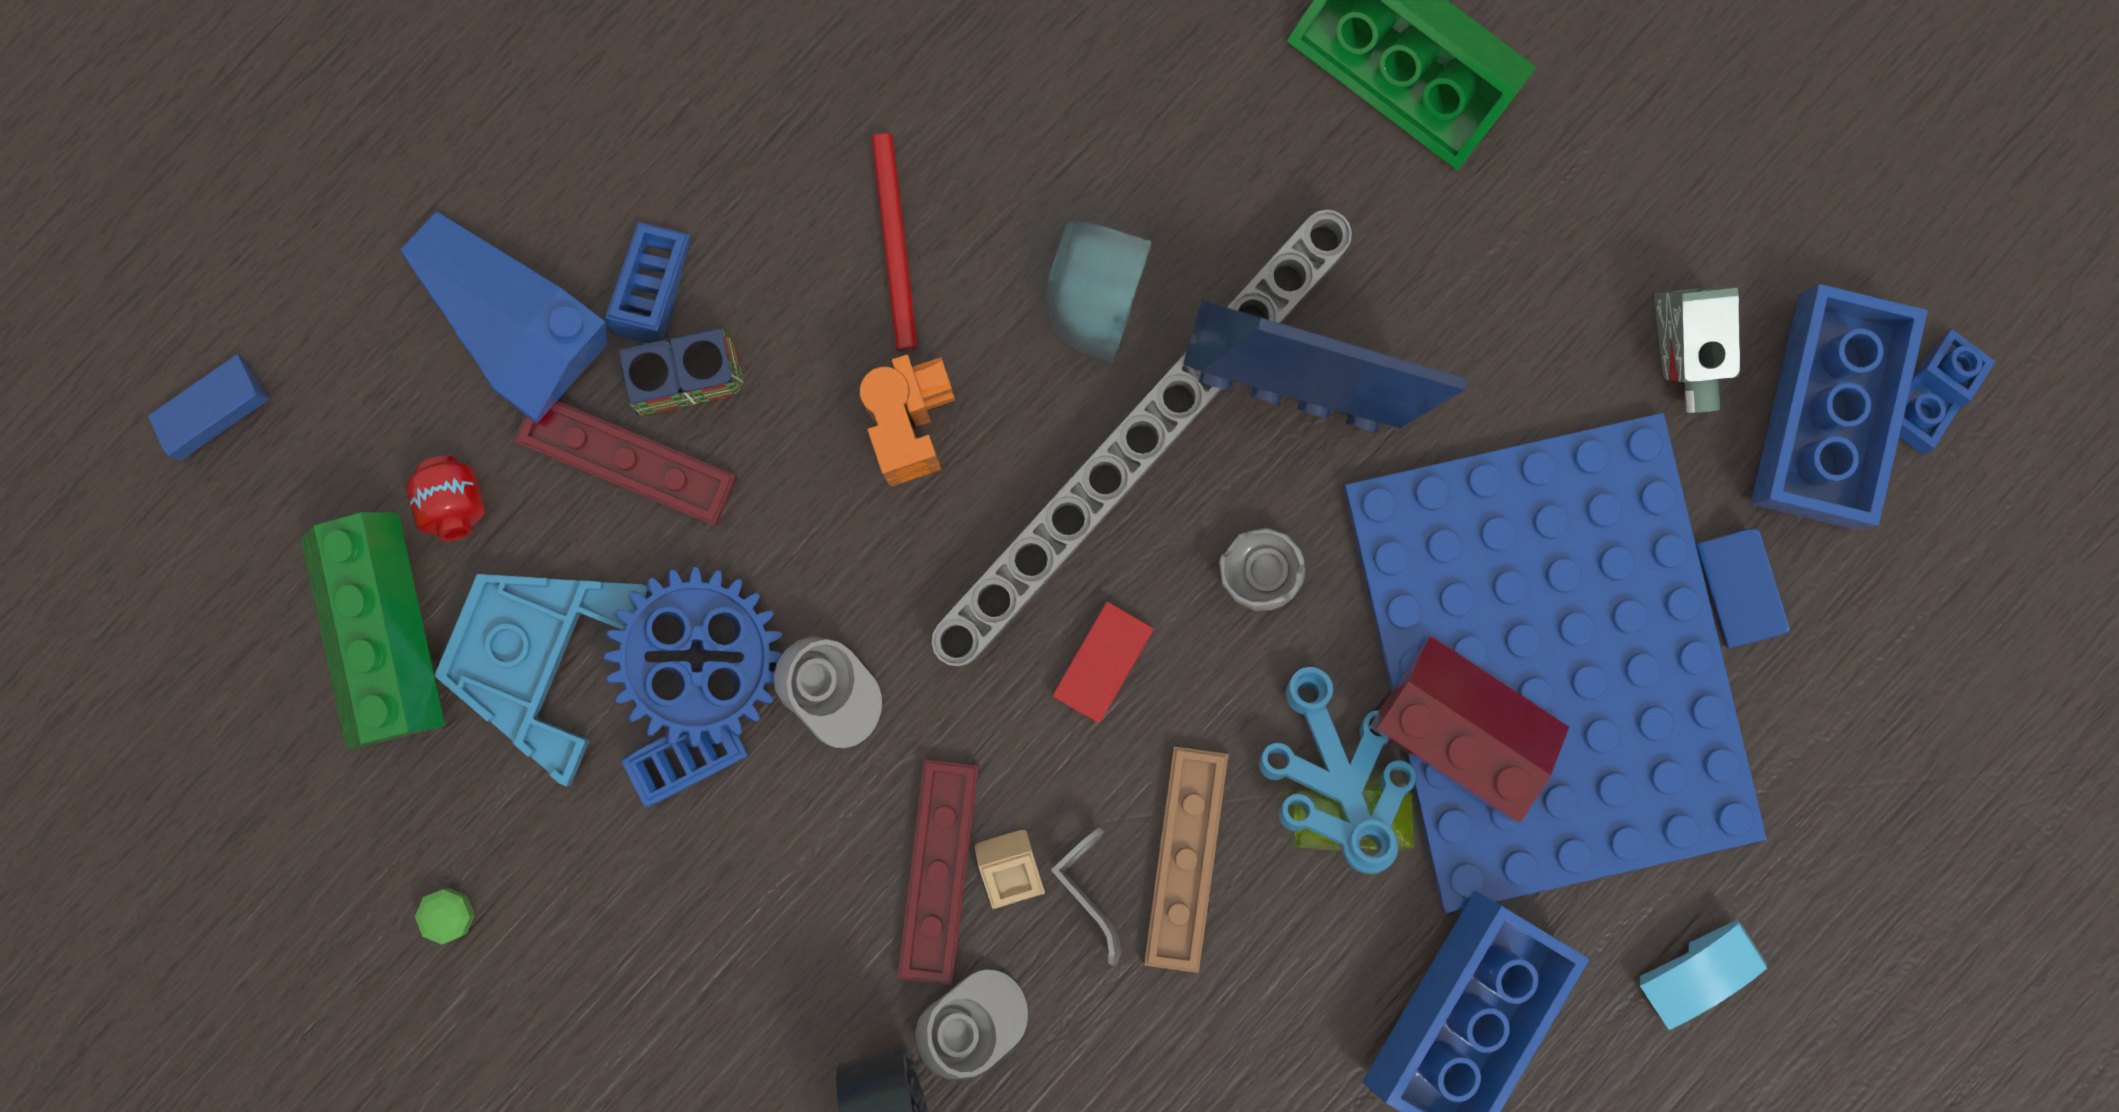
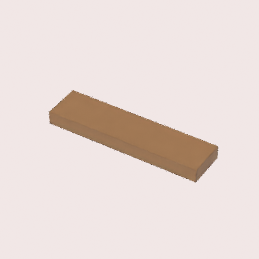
[1144,746,1228,973]

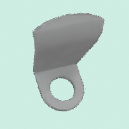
[1051,827,1122,966]

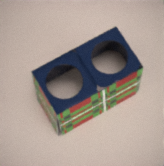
[619,328,743,416]

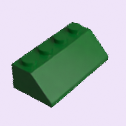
[1287,0,1537,171]
[301,512,445,750]

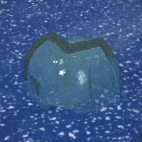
[1046,222,1151,363]

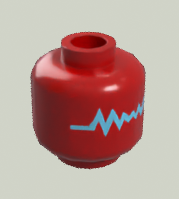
[405,456,485,541]

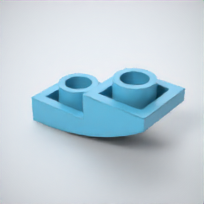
[1640,919,1767,1030]

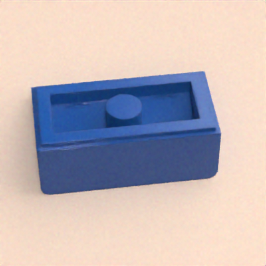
[148,354,270,461]
[1696,527,1790,648]

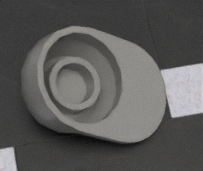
[773,636,882,748]
[915,970,1028,1080]

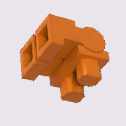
[860,354,955,487]

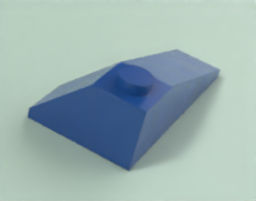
[400,211,607,424]

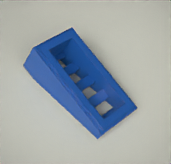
[605,222,691,343]
[621,726,749,808]

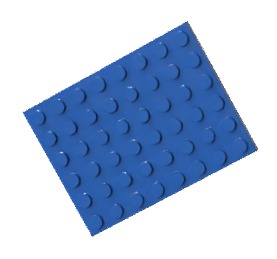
[1343,413,1767,913]

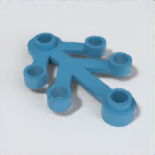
[1259,667,1417,874]

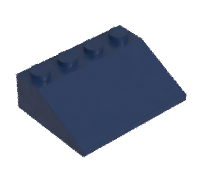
[1183,300,1468,433]

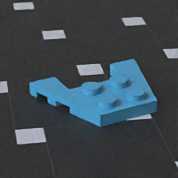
[434,574,649,787]

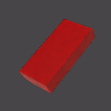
[1053,602,1154,724]

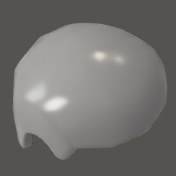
[1219,528,1306,611]

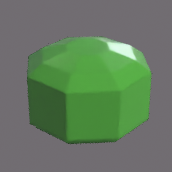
[415,887,475,945]

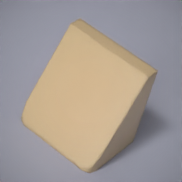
[974,830,1045,909]

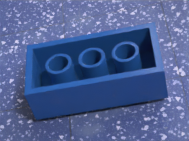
[1750,284,1928,530]
[1362,891,1590,1112]

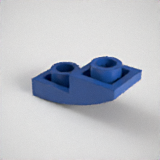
[1899,329,1996,455]

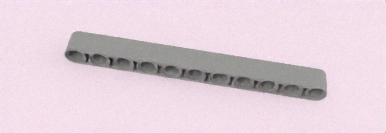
[931,210,1352,667]

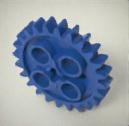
[602,567,782,747]

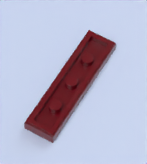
[514,401,738,527]
[897,759,979,985]

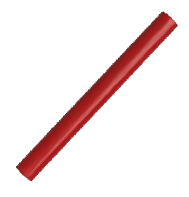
[871,133,918,351]

